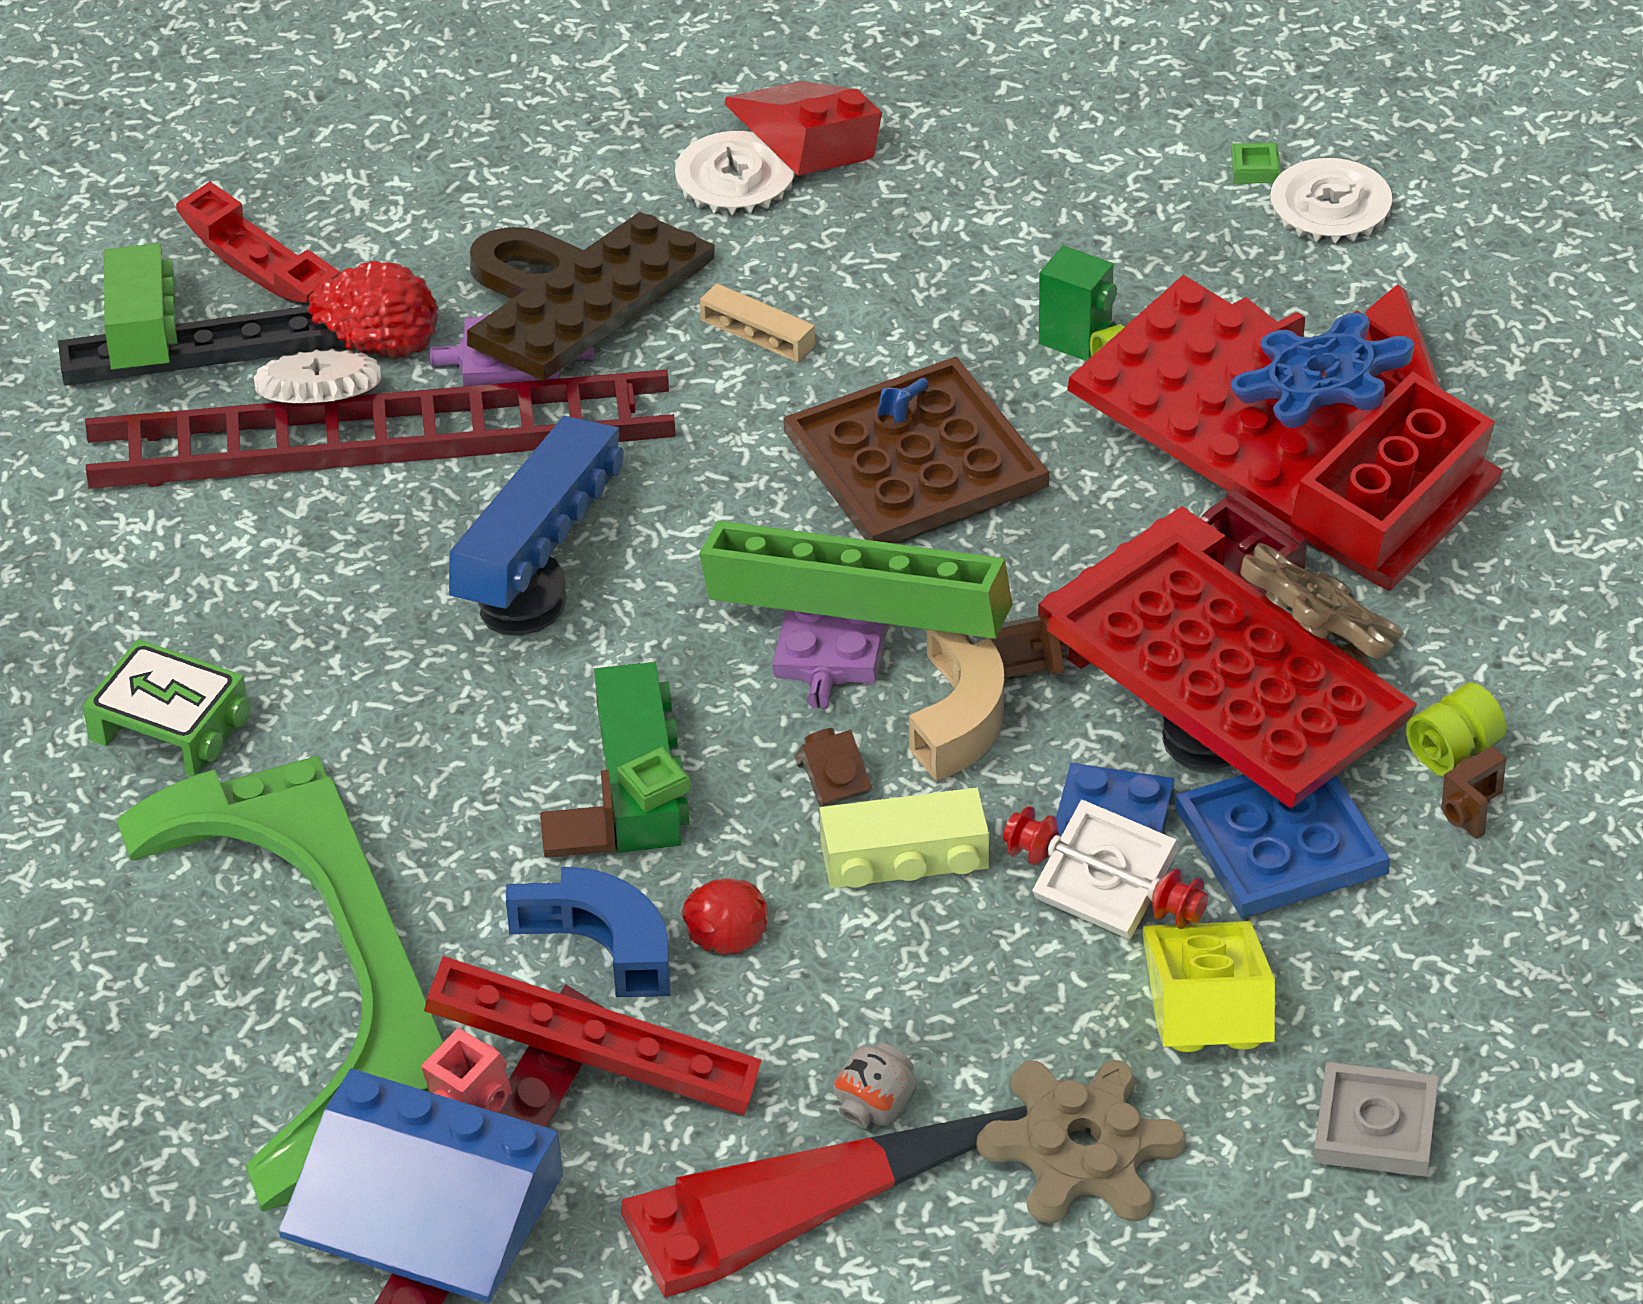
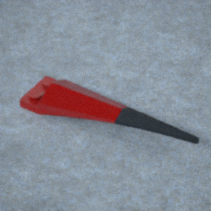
[621,1106,1027,1298]

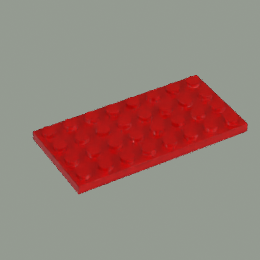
[1067,274,1503,591]

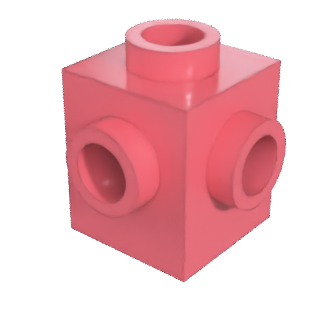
[421,1027,512,1113]

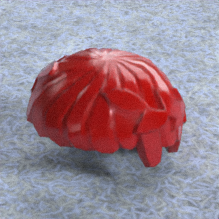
[682,878,768,955]

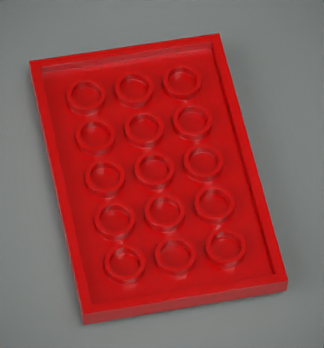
[1046,532,1417,808]

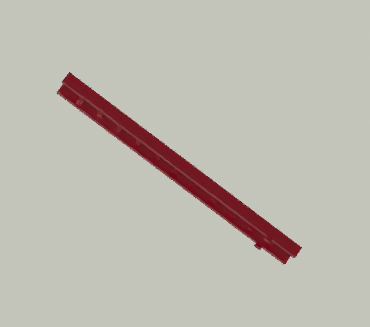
[85,369,676,489]

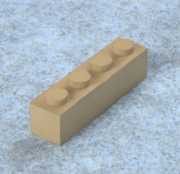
[700,283,815,363]

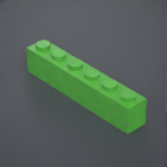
[699,520,1013,639]

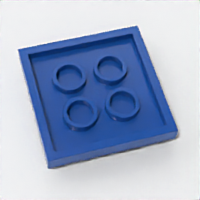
[1175,774,1390,919]

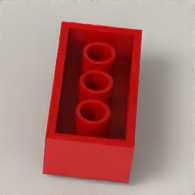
[1291,372,1495,573]

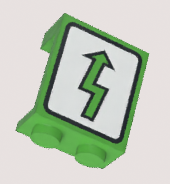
[82,639,250,776]

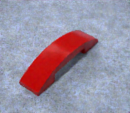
[176,181,341,302]

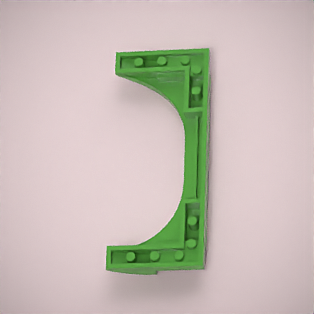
[116,755,443,1211]

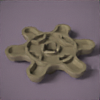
[1240,543,1404,659]
[976,1060,1186,1223]

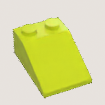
[1143,921,1275,1052]

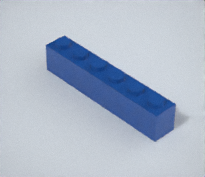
[449,416,624,609]

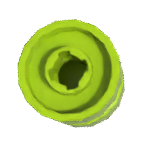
[1406,682,1507,777]

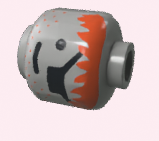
[833,1042,916,1129]

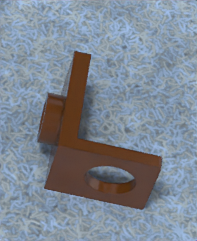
[540,770,616,858]

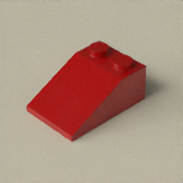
[725,81,883,176]

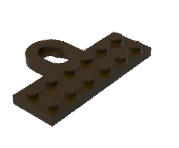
[467,212,715,381]

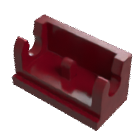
[1200,489,1307,595]

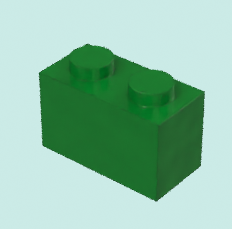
[1038,245,1117,361]

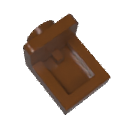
[990,614,1069,678]
[794,728,872,807]
[1441,746,1507,839]

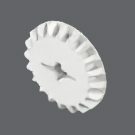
[675,131,795,215]
[1270,158,1392,244]
[254,349,381,403]

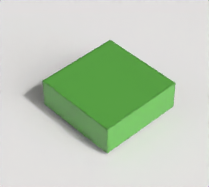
[1231,143,1281,184]
[617,746,691,813]

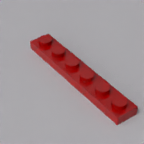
[424,956,762,1115]

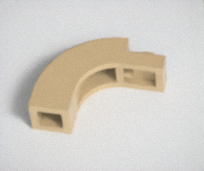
[909,630,1004,782]

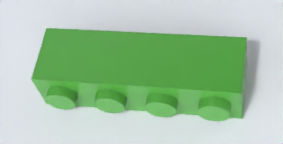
[104,243,178,370]

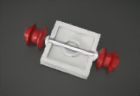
[1003,800,1208,940]

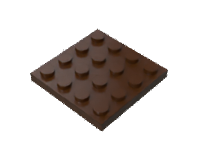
[783,356,1049,543]

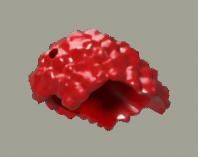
[307,260,439,358]

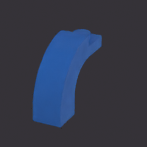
[506,867,671,997]

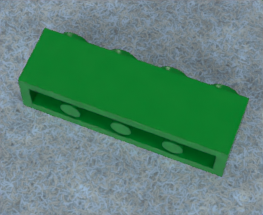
[594,661,690,853]

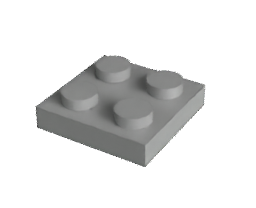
[1313,1062,1439,1177]

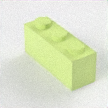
[819,787,989,888]

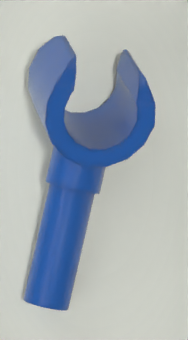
[877,378,929,422]

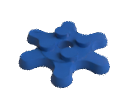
[1230,313,1414,428]

